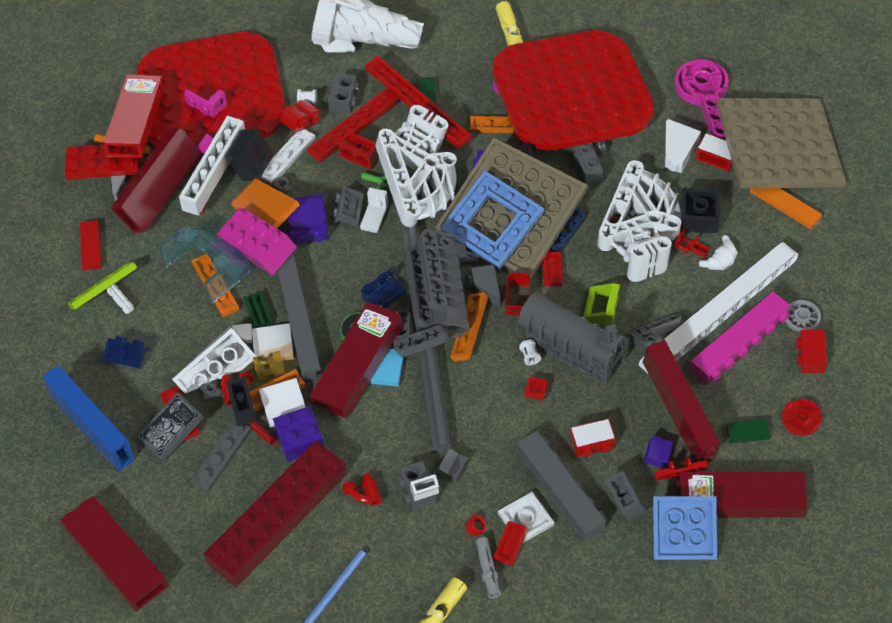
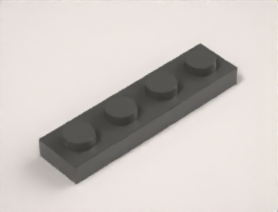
[191,419,252,492]

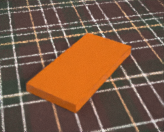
[231,178,300,229]

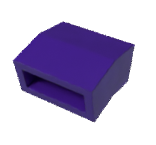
[643,435,673,469]

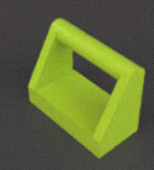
[583,283,620,326]

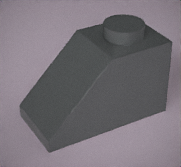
[468,265,500,306]

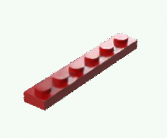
[307,89,398,163]

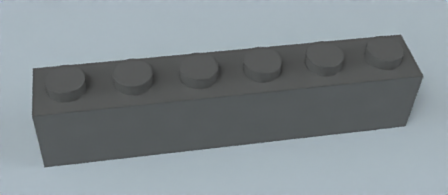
[517,431,607,542]

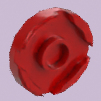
[781,399,822,436]

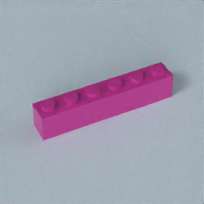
[690,292,790,385]

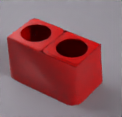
[505,273,530,316]

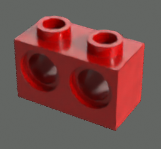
[338,131,379,170]

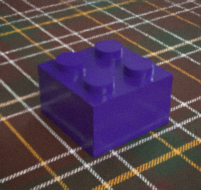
[272,406,324,462]

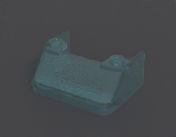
[158,227,251,303]

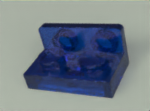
[361,269,406,308]
[103,336,149,369]

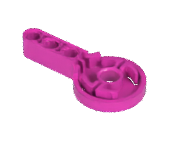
[675,59,729,140]

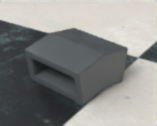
[435,449,468,483]

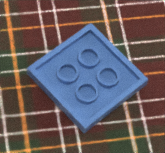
[653,496,717,560]

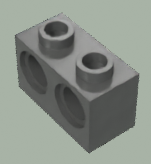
[328,73,360,113]
[574,143,603,187]
[398,461,436,511]
[605,471,647,522]

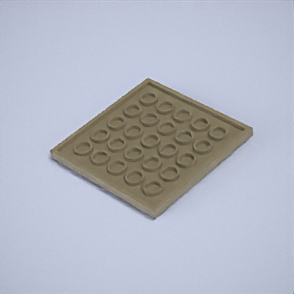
[716,98,846,188]
[435,138,588,279]

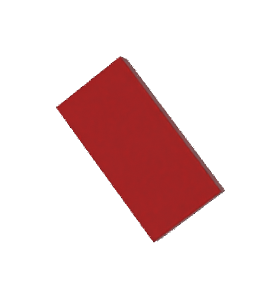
[543,252,563,287]
[493,521,528,566]

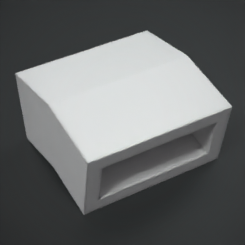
[410,474,439,501]

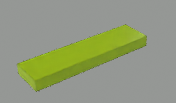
[67,262,137,309]

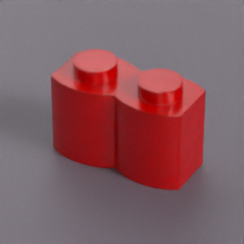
[280,100,321,132]

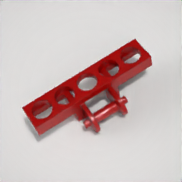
[671,229,710,258]
[654,458,708,481]

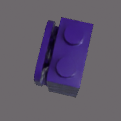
[288,194,329,245]

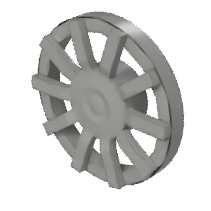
[785,300,821,332]

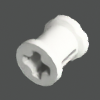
[297,89,317,105]
[519,339,541,365]

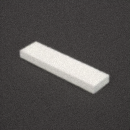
[260,130,316,186]

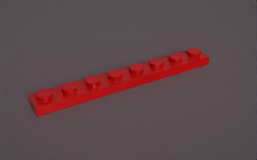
[365,56,472,149]

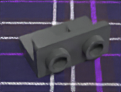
[331,186,364,227]

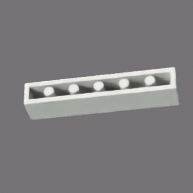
[179,116,245,216]

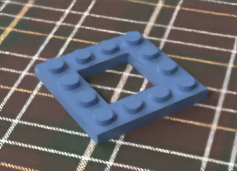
[440,171,545,269]

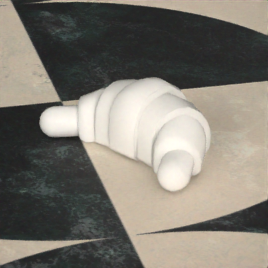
[699,235,738,270]

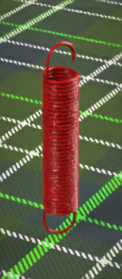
[246,422,280,446]

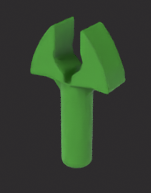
[361,172,390,191]

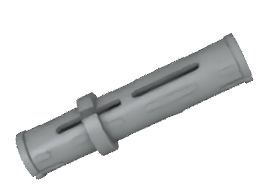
[475,537,501,599]

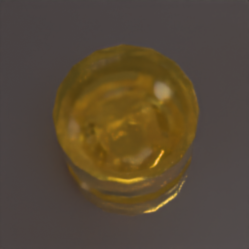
[253,350,286,381]

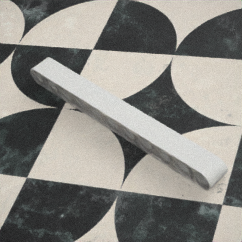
[639,242,798,375]

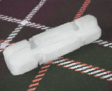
[107,284,134,314]

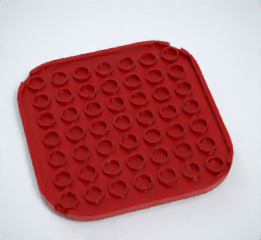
[492,30,654,150]
[136,31,285,148]

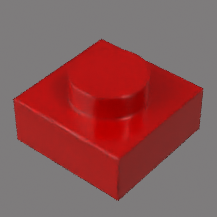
[525,377,548,401]

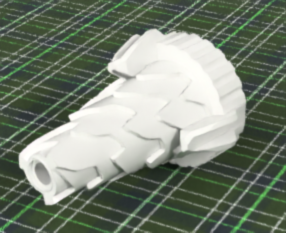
[311,0,424,53]

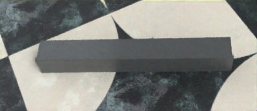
[277,253,322,383]

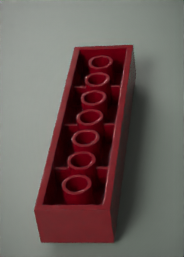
[203,441,347,588]

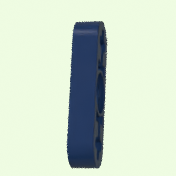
[550,208,584,252]

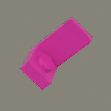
[184,89,227,118]

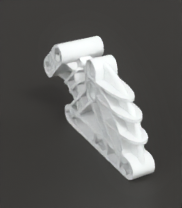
[375,105,457,227]
[597,160,681,282]

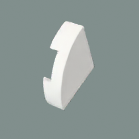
[232,324,253,343]

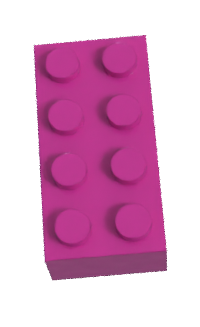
[216,207,297,276]

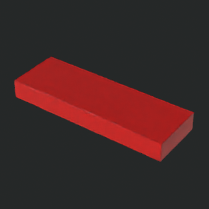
[80,220,102,271]

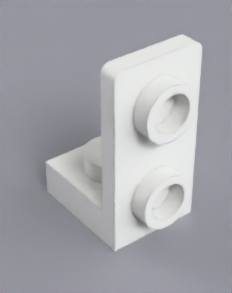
[360,187,389,233]

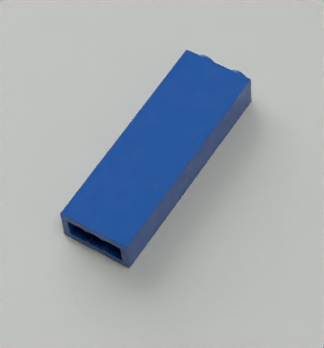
[42,365,135,472]

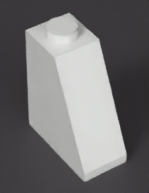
[665,119,701,173]

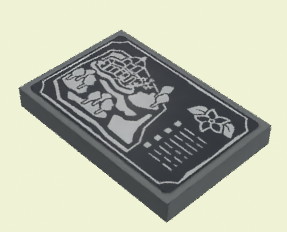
[137,392,204,461]

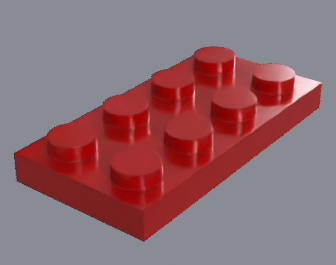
[64,144,139,180]

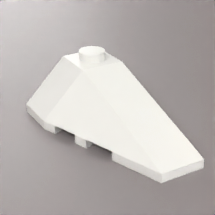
[172,326,257,394]

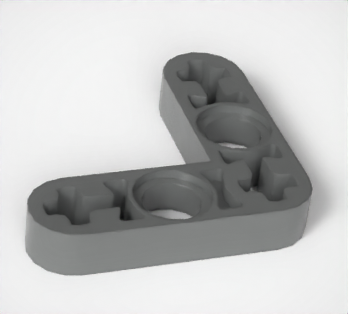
[394,309,448,357]
[629,314,683,351]

